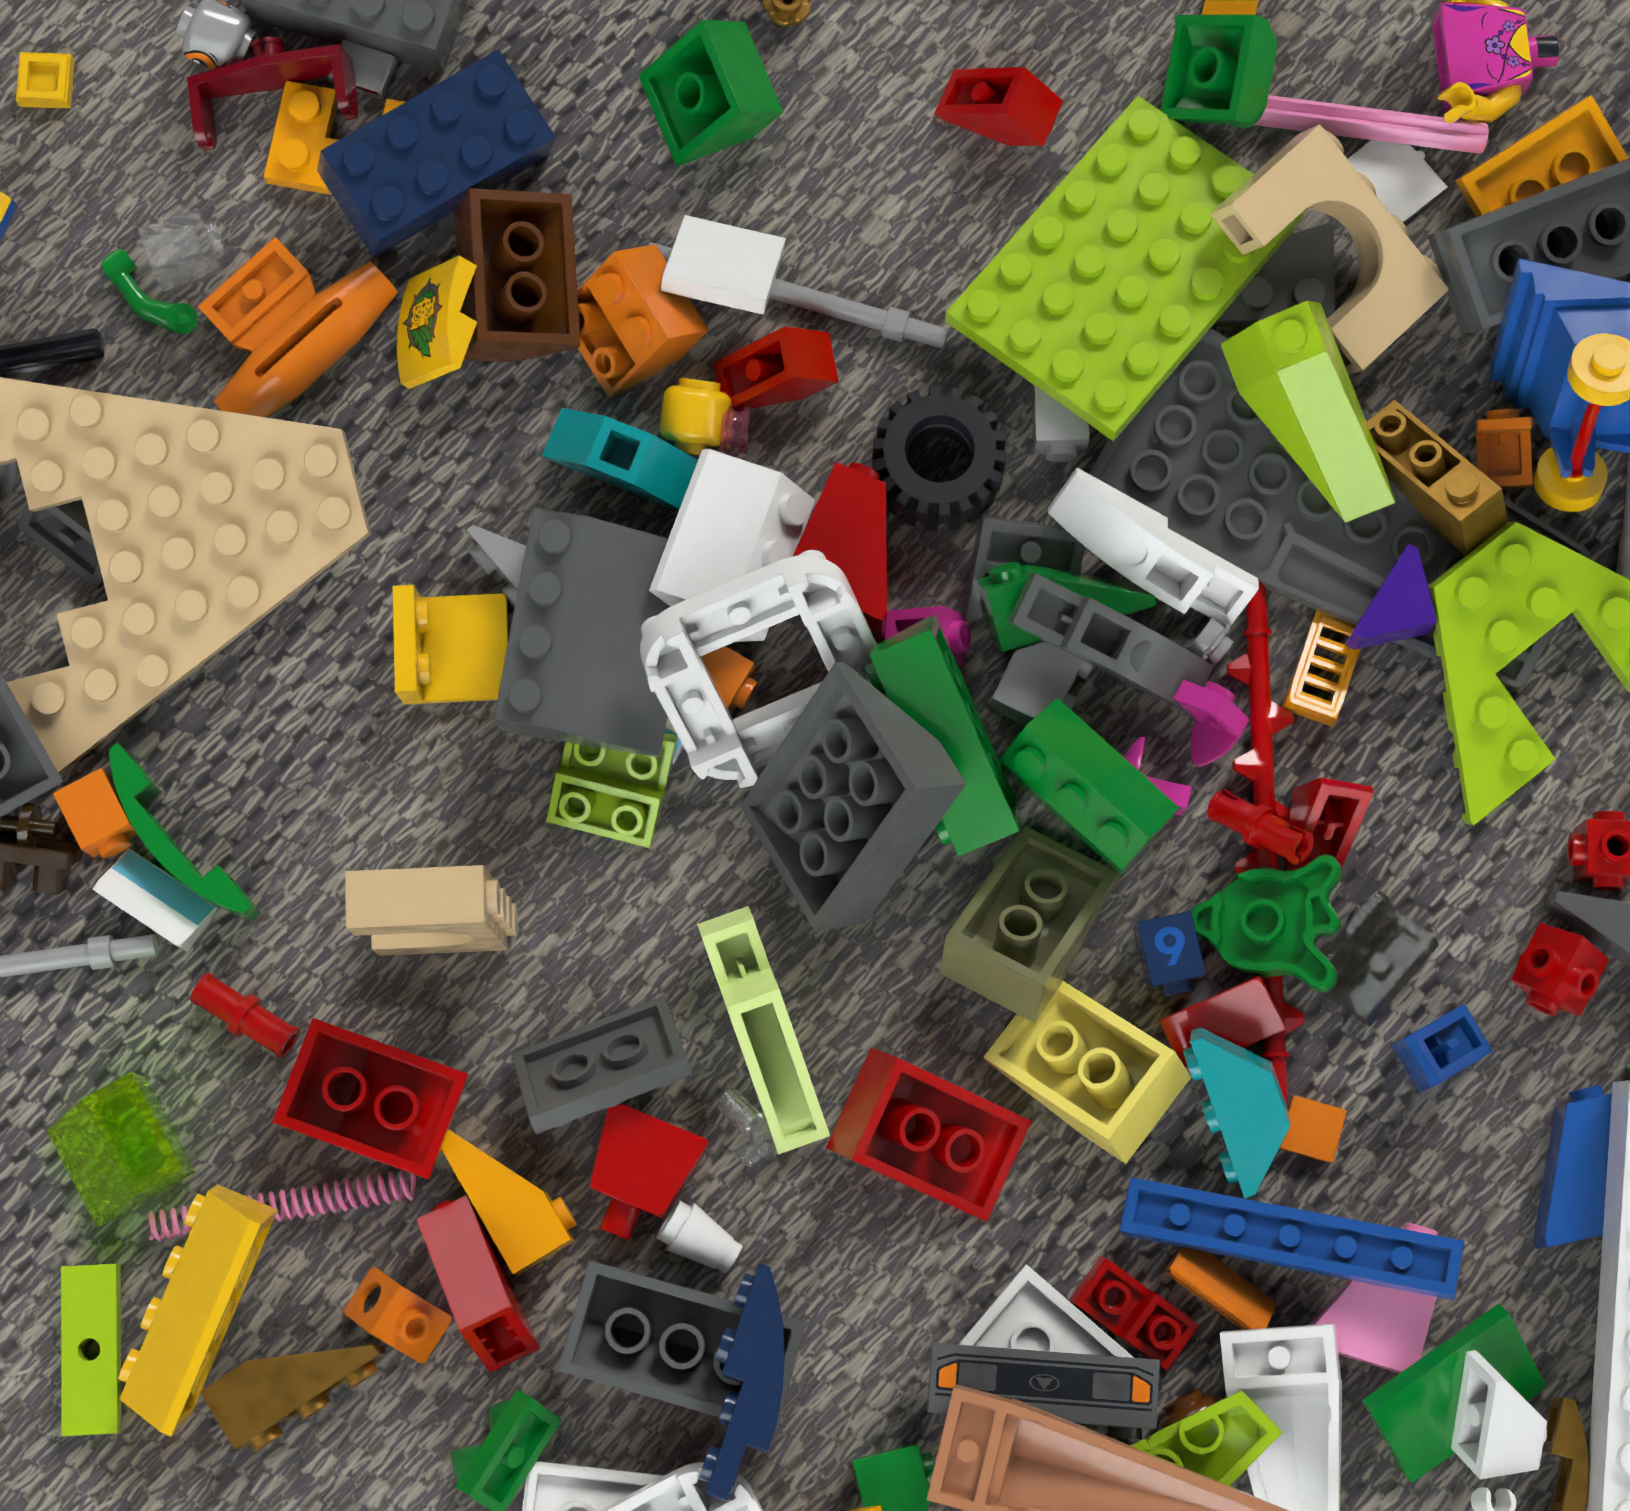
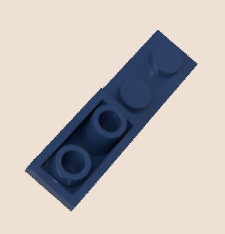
[699,1263,785,1502]

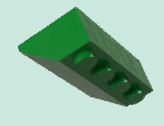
[865,614,1021,857]

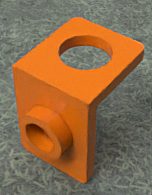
[344,1266,452,1363]

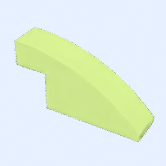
[697,906,830,1155]

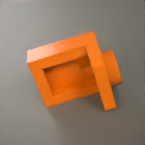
[1475,409,1533,489]

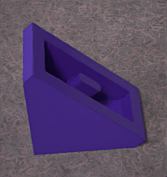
[1345,544,1437,650]

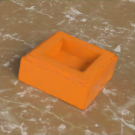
[1279,1095,1347,1164]

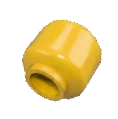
[659,378,731,456]

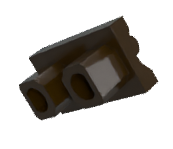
[0,803,83,895]

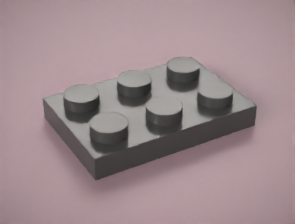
[511,995,693,1134]

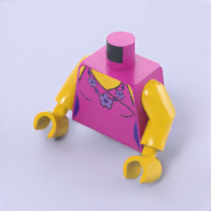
[1432,0,1559,124]

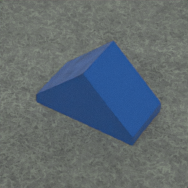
[1391,1004,1493,1093]

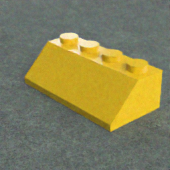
[118,1184,278,1437]

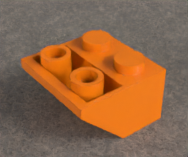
[577,245,709,399]

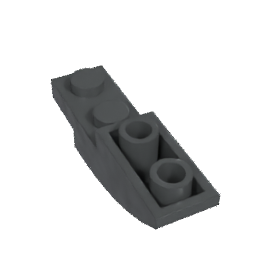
[1007,573,1213,714]

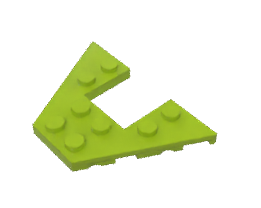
[1428,522,1630,826]

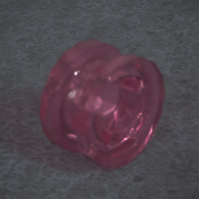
[720,405,752,454]

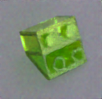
[47,1072,196,1227]

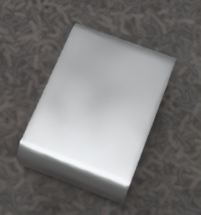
[328,40,398,100]

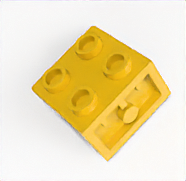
[393,585,509,705]

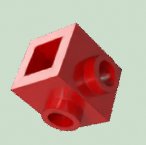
[1567,811,1630,891]
[1511,923,1609,1017]

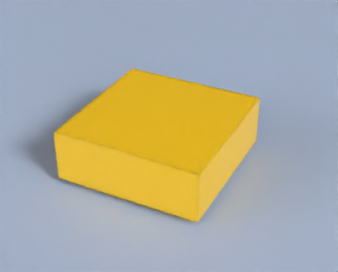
[16,52,75,108]

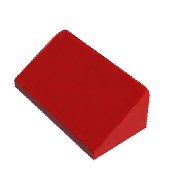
[1159,976,1287,1073]

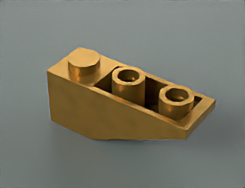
[1366,400,1508,556]
[200,1345,386,1452]

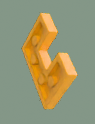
[264,81,405,195]

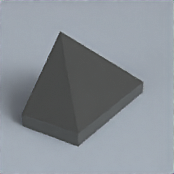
[17,500,104,589]

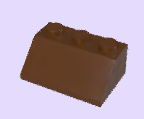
[454,188,581,362]

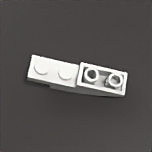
[1048,468,1259,626]

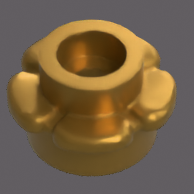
[762,0,812,27]

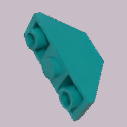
[542,408,698,512]
[1184,1028,1290,1198]

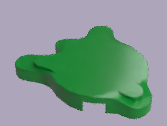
[1191,854,1342,993]

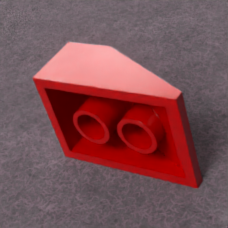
[272,1018,469,1180]
[826,1048,1032,1222]

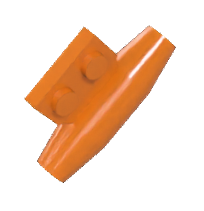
[197,237,398,417]

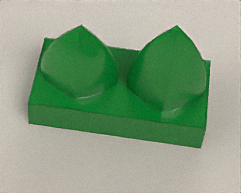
[451,1389,562,1511]

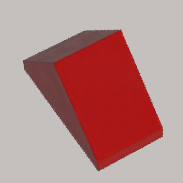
[1285,777,1374,870]

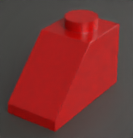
[934,67,1063,146]
[713,326,839,412]

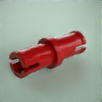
[1207,789,1314,865]
[190,973,300,1059]

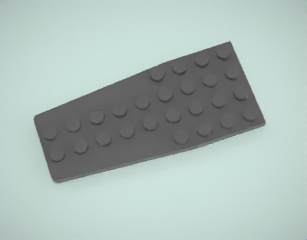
[1089,329,1590,691]

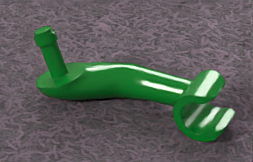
[102,249,198,334]

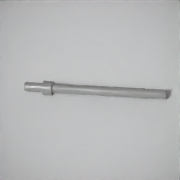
[648,242,949,349]
[0,934,159,978]

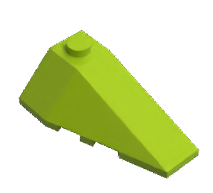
[1221,300,1397,522]
[1130,1390,1283,1486]

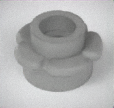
[1186,618,1234,667]

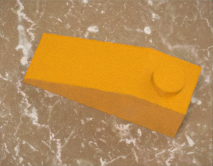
[441,1129,577,1275]

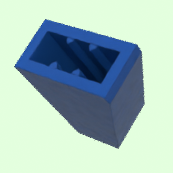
[1533,1085,1612,1249]

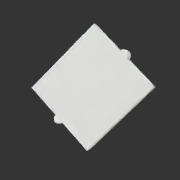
[1348,140,1448,223]

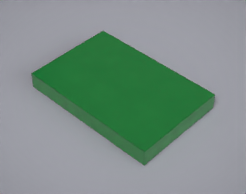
[1362,1304,1547,1484]

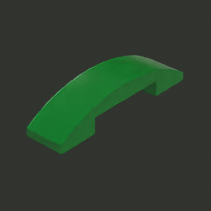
[109,742,261,920]

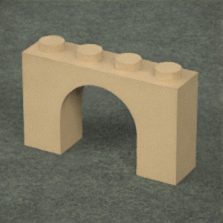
[1210,124,1449,375]
[345,865,518,957]

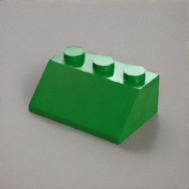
[1000,698,1179,876]

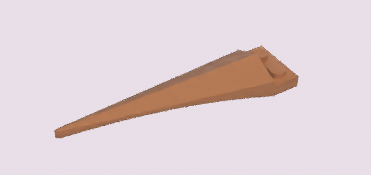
[927,1384,1289,1511]

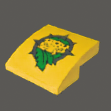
[397,255,477,389]

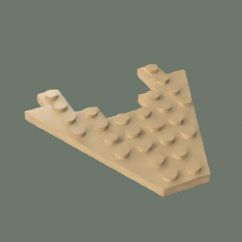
[0,377,371,775]

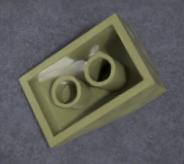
[939,825,1119,1023]

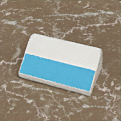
[92,848,218,952]

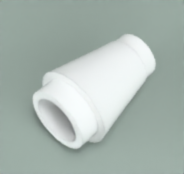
[656,1200,742,1274]

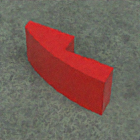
[1069,1255,1199,1371]

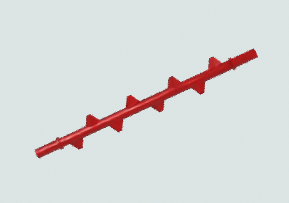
[1226,582,1304,1108]

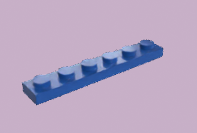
[1120,1177,1465,1300]

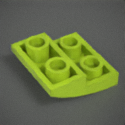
[546,733,678,848]

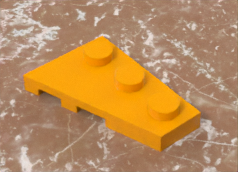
[1455,95,1628,217]

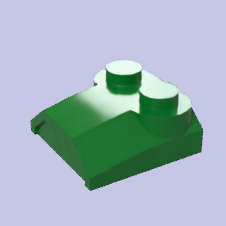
[1160,15,1277,129]

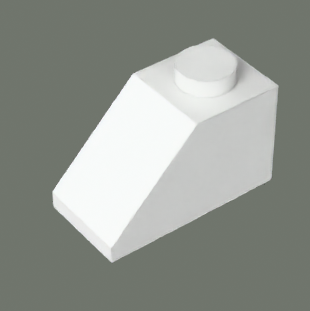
[1451,1350,1547,1480]

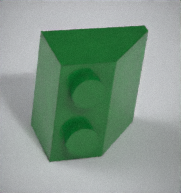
[638,20,784,166]

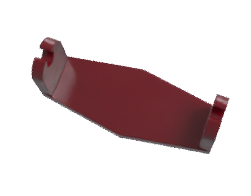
[187,37,358,151]

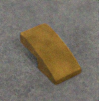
[1542,1396,1589,1511]

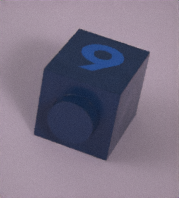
[1133,911,1206,998]

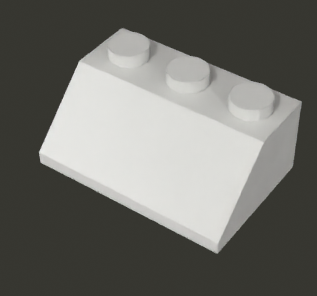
[649,449,815,642]

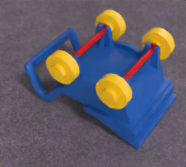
[1489,258,1630,512]

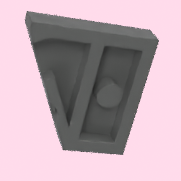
[962,515,1085,620]

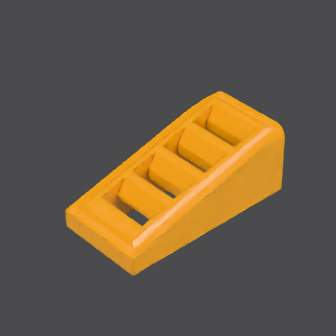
[1282,610,1361,727]

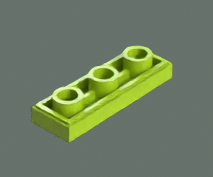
[61,1264,122,1436]

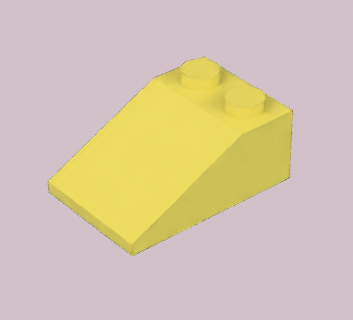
[984,981,1191,1164]

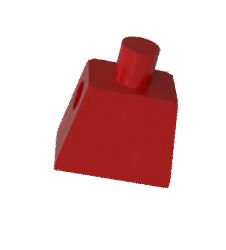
[590,1104,710,1241]

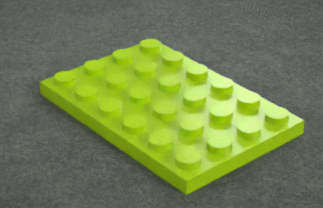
[945,96,1305,442]

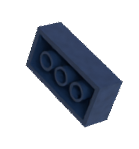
[317,49,556,258]

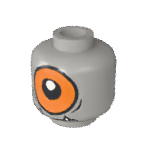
[176,0,258,70]

